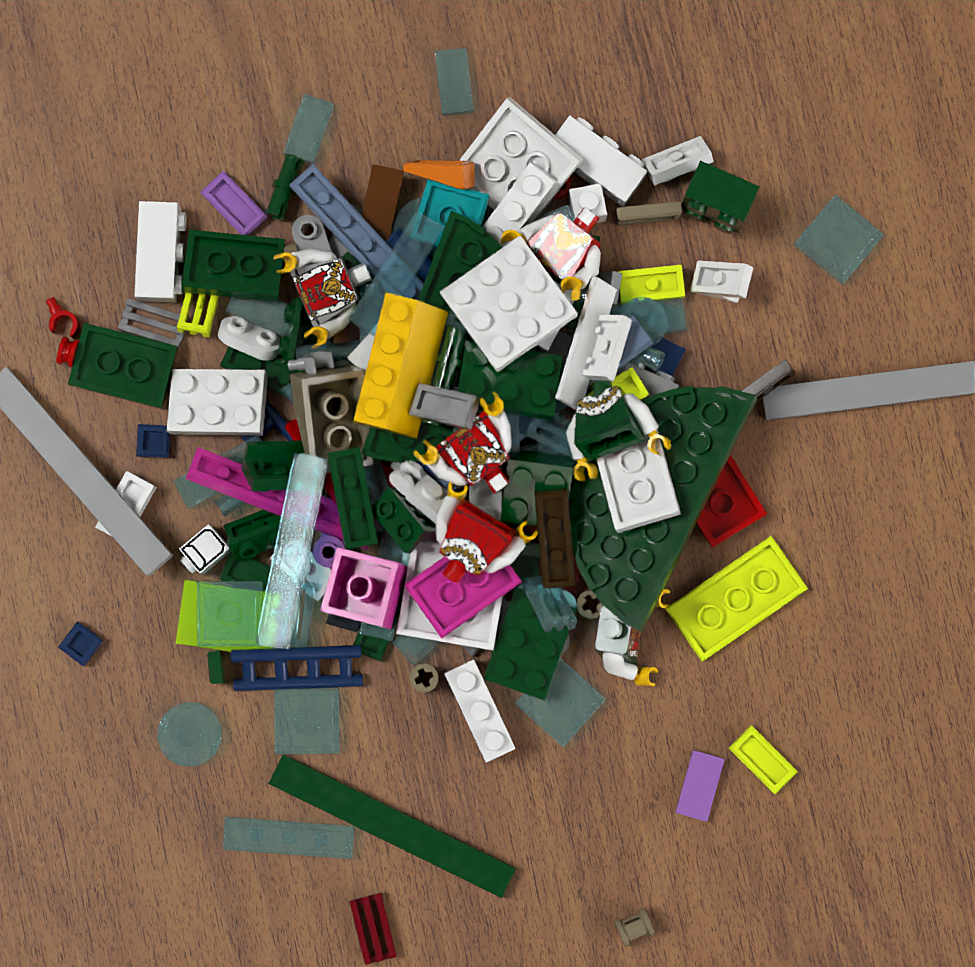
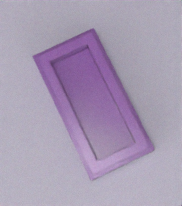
[200,171,268,235]
[675,750,725,822]

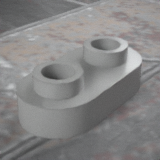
[292,215,331,252]

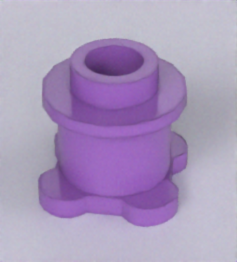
[312,533,349,568]

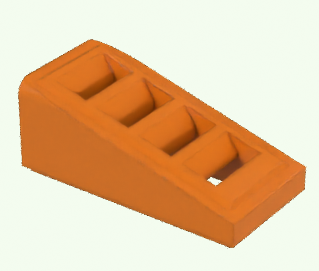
[403,160,475,190]

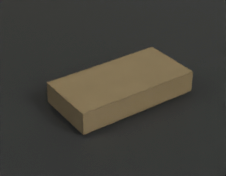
[615,201,682,226]

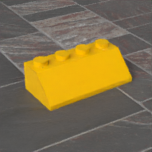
[353,292,448,439]

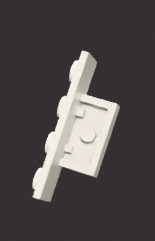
[555,277,632,410]

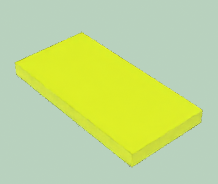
[665,536,808,662]

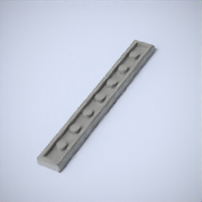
[762,361,975,421]
[0,366,174,577]

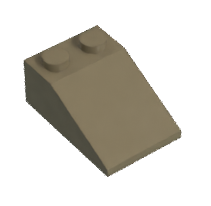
[290,364,373,475]

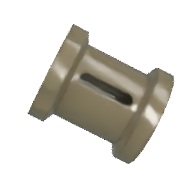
[576,590,602,620]
[409,663,439,693]
[614,907,655,947]

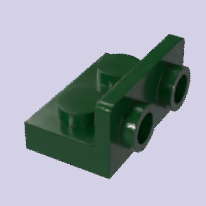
[372,487,439,554]

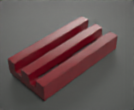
[349,892,397,965]

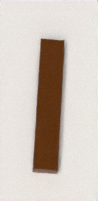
[331,164,404,356]

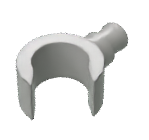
[288,350,335,374]

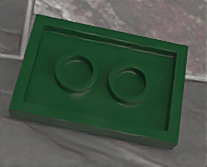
[182,229,285,302]
[68,323,178,409]
[458,341,562,421]
[483,587,577,701]

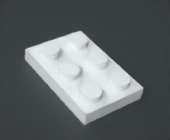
[166,369,268,436]
[597,429,681,533]

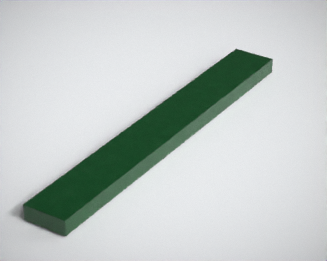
[268,754,516,898]

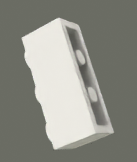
[555,116,648,207]
[134,201,186,303]
[444,660,516,762]

